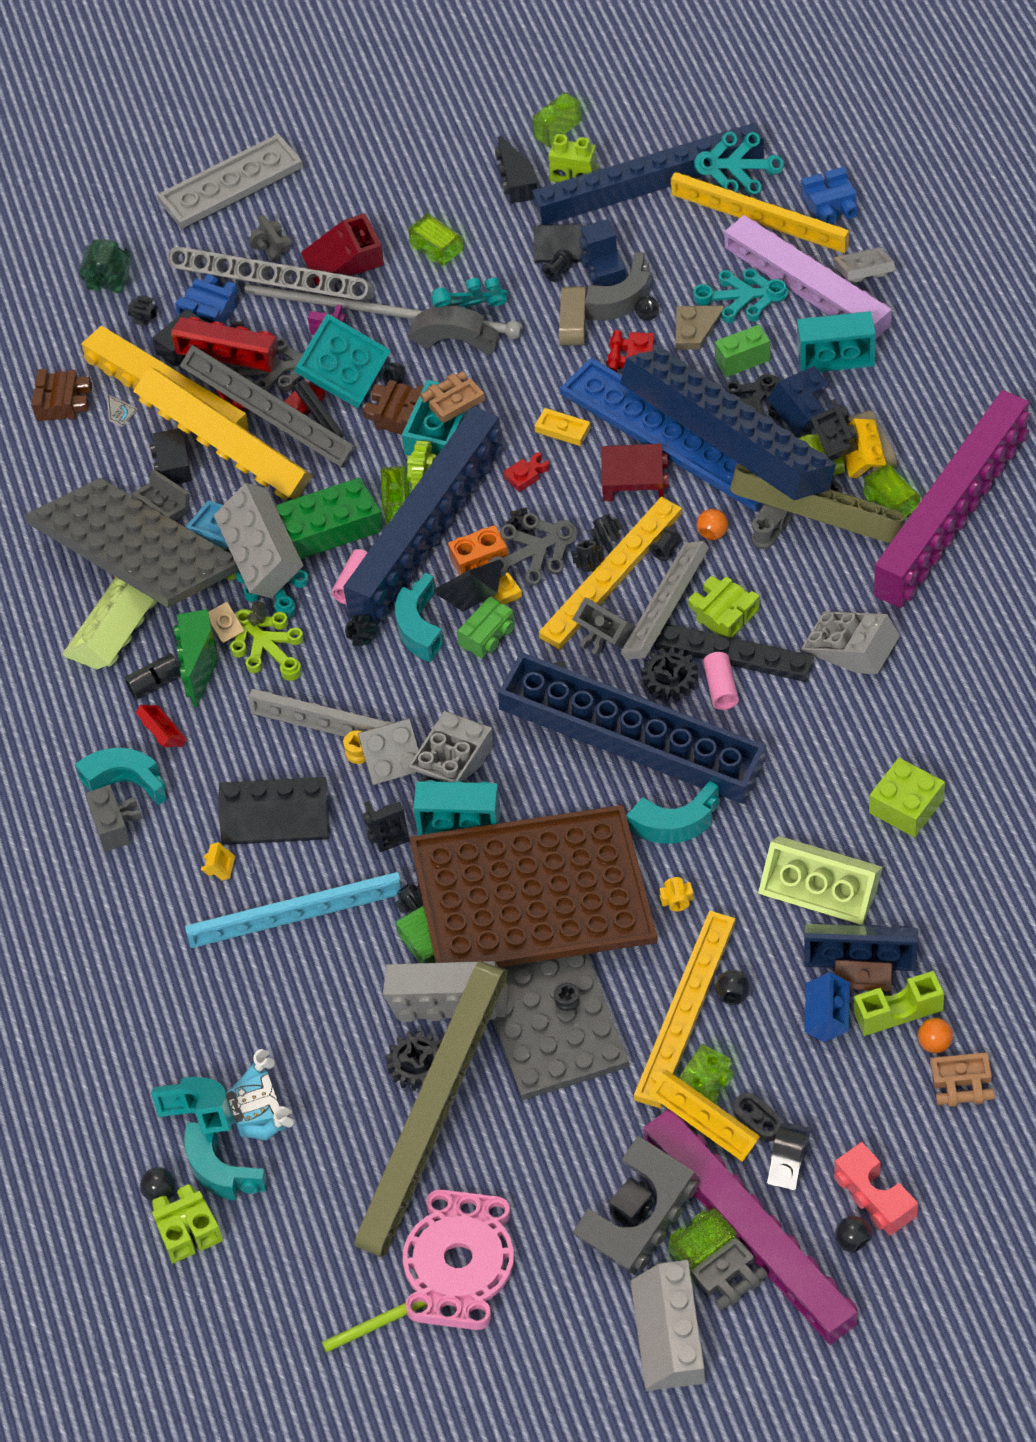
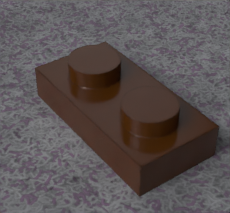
[835,959,892,991]

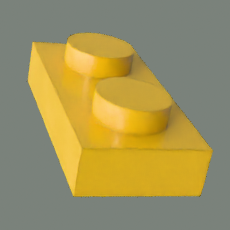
[535,408,591,446]

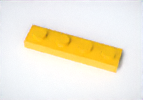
[649,1069,760,1162]

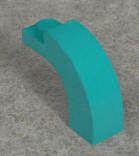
[395,573,444,663]
[74,748,167,806]
[627,781,720,844]
[151,1077,233,1134]
[184,1122,268,1201]

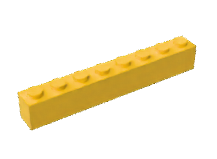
[81,326,249,431]
[133,366,313,501]

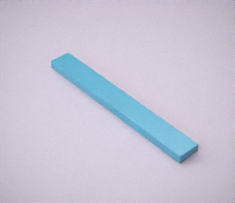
[185,872,402,948]

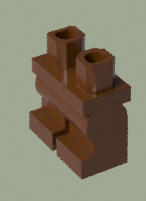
[31,369,92,421]
[363,380,424,435]

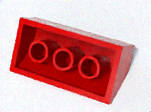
[171,317,278,372]

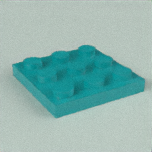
[294,314,391,408]

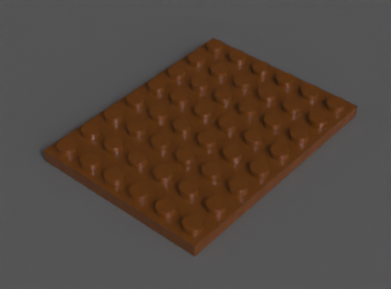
[409,805,657,968]

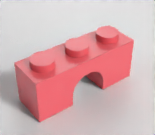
[834,1142,918,1236]

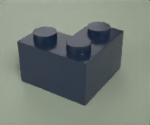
[578,219,626,286]
[767,366,829,437]

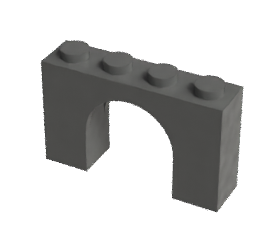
[572,1136,700,1276]

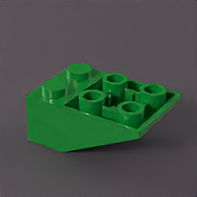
[174,609,218,707]

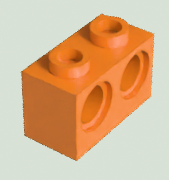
[448,525,508,575]

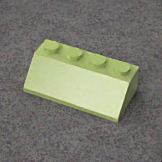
[62,578,157,669]
[758,836,883,925]

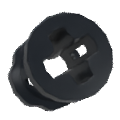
[541,250,573,282]
[649,527,682,561]

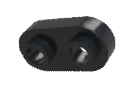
[733,1093,782,1142]

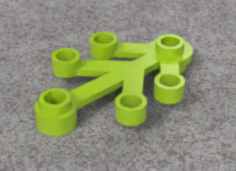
[230,609,304,681]

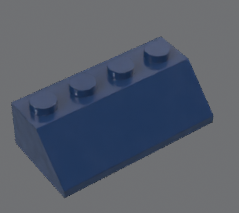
[804,922,918,971]

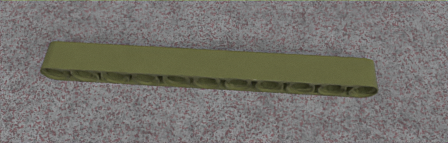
[355,961,507,1258]

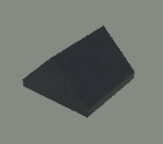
[533,223,583,263]
[434,559,502,612]

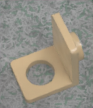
[209,602,244,643]

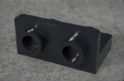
[362,801,410,853]

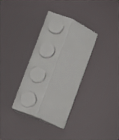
[630,1260,705,1391]

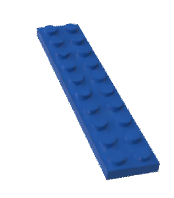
[560,358,763,512]

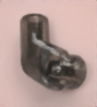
[247,601,267,627]

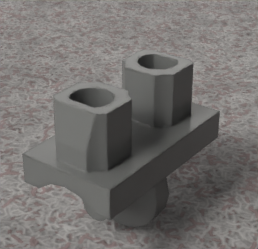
[249,215,292,262]

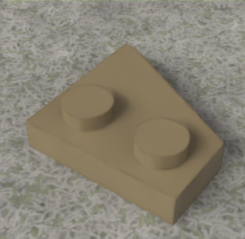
[676,306,724,350]

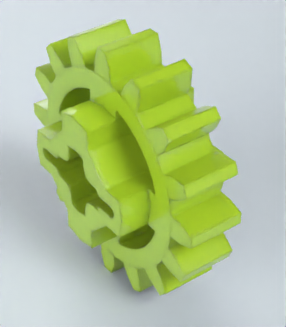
[407,441,437,490]

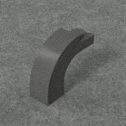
[585,252,651,320]
[407,306,499,355]

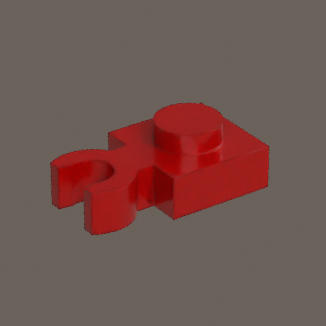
[503,452,550,492]

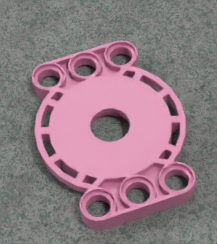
[403,1190,514,1330]

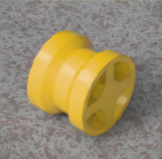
[343,730,366,764]

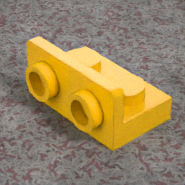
[844,418,886,478]

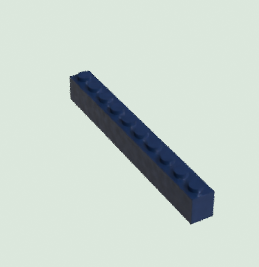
[532,122,764,224]

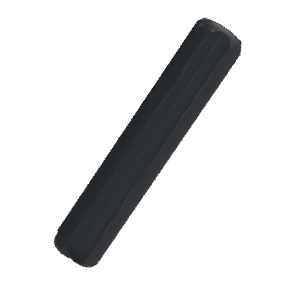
[294,380,344,438]

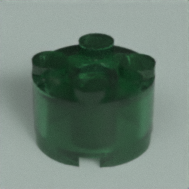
[79,239,132,293]

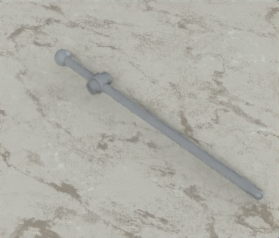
[244,284,523,340]

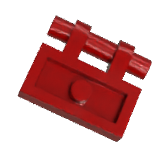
[606,330,655,373]

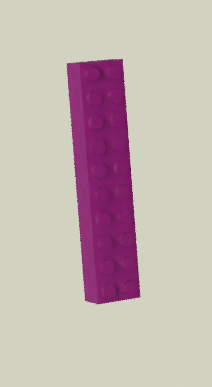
[874,390,1031,609]

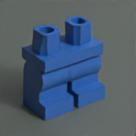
[801,167,857,224]
[175,274,238,324]

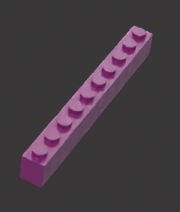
[643,1109,858,1345]

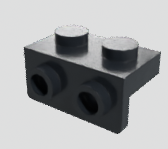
[811,399,858,461]

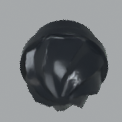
[635,295,659,321]
[381,362,407,385]

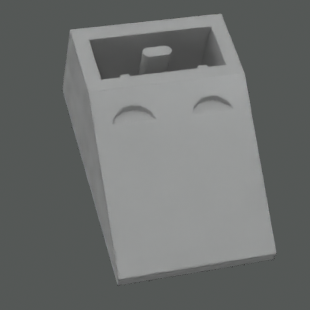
[801,611,900,674]
[408,711,493,782]

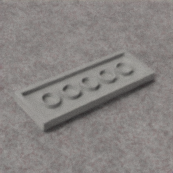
[157,133,303,229]

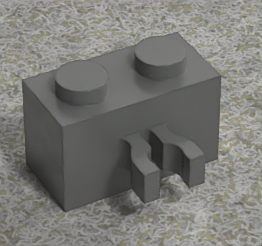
[572,597,636,656]
[85,785,142,852]

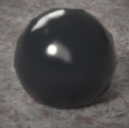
[715,970,751,1005]
[140,1167,176,1202]
[835,1216,872,1253]

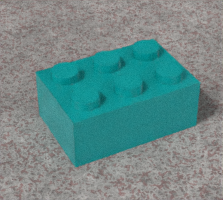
[797,311,876,372]
[402,380,476,456]
[413,780,501,835]

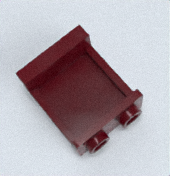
[601,444,669,501]

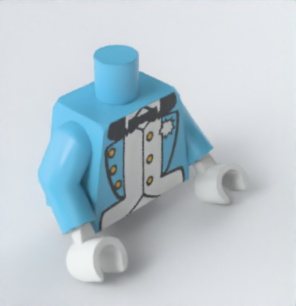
[226,1049,293,1140]

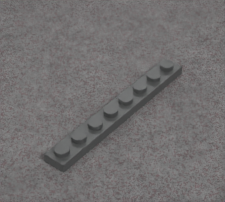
[180,345,356,468]

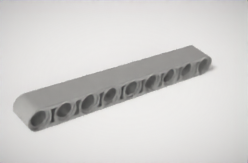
[167,247,375,302]

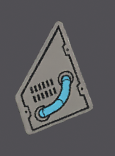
[106,395,137,427]

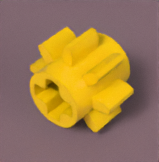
[659,877,694,912]

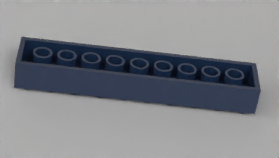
[620,348,836,500]
[343,406,504,626]
[498,652,766,804]

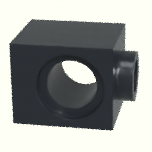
[609,1177,654,1228]

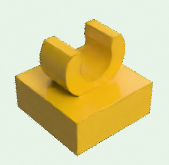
[492,573,522,605]
[201,842,235,880]

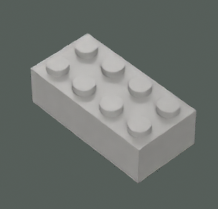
[214,483,303,598]
[383,961,508,1022]

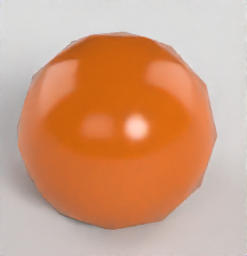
[696,508,729,541]
[918,1018,953,1054]

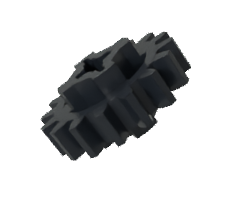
[641,648,699,701]
[386,1031,441,1091]

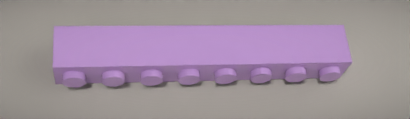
[724,215,892,340]

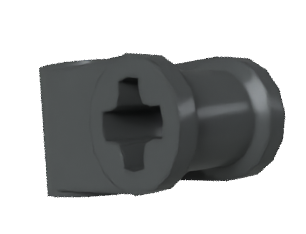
[752,504,792,549]

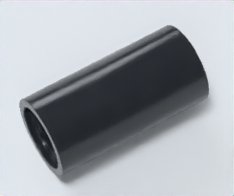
[124,653,181,700]

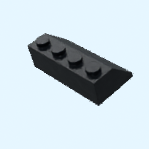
[218,777,329,845]

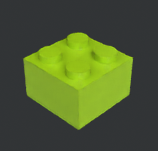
[869,757,945,838]

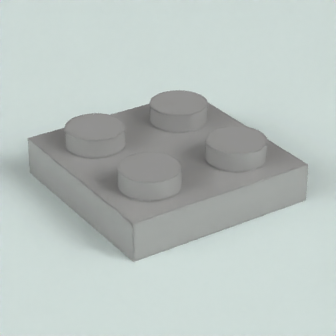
[833,247,895,282]
[358,718,418,785]

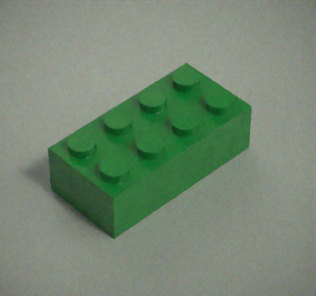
[275,477,381,559]

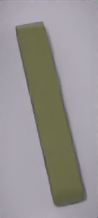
[730,464,905,543]

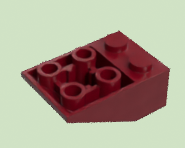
[301,213,384,287]

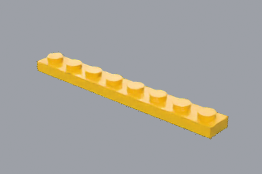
[671,172,849,253]
[539,497,682,650]
[634,911,736,1109]

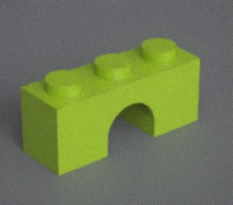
[854,971,944,1036]

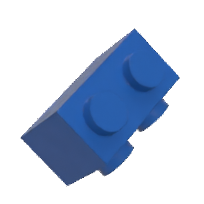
[804,972,850,1042]

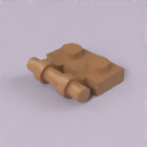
[420,371,485,423]
[930,1052,994,1107]

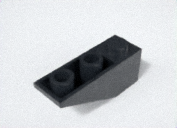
[494,136,538,204]

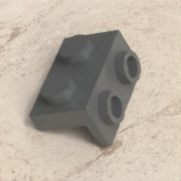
[131,470,190,521]

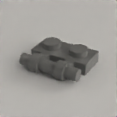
[690,1237,768,1310]

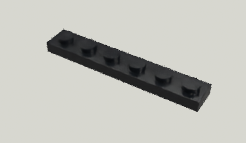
[655,623,814,682]

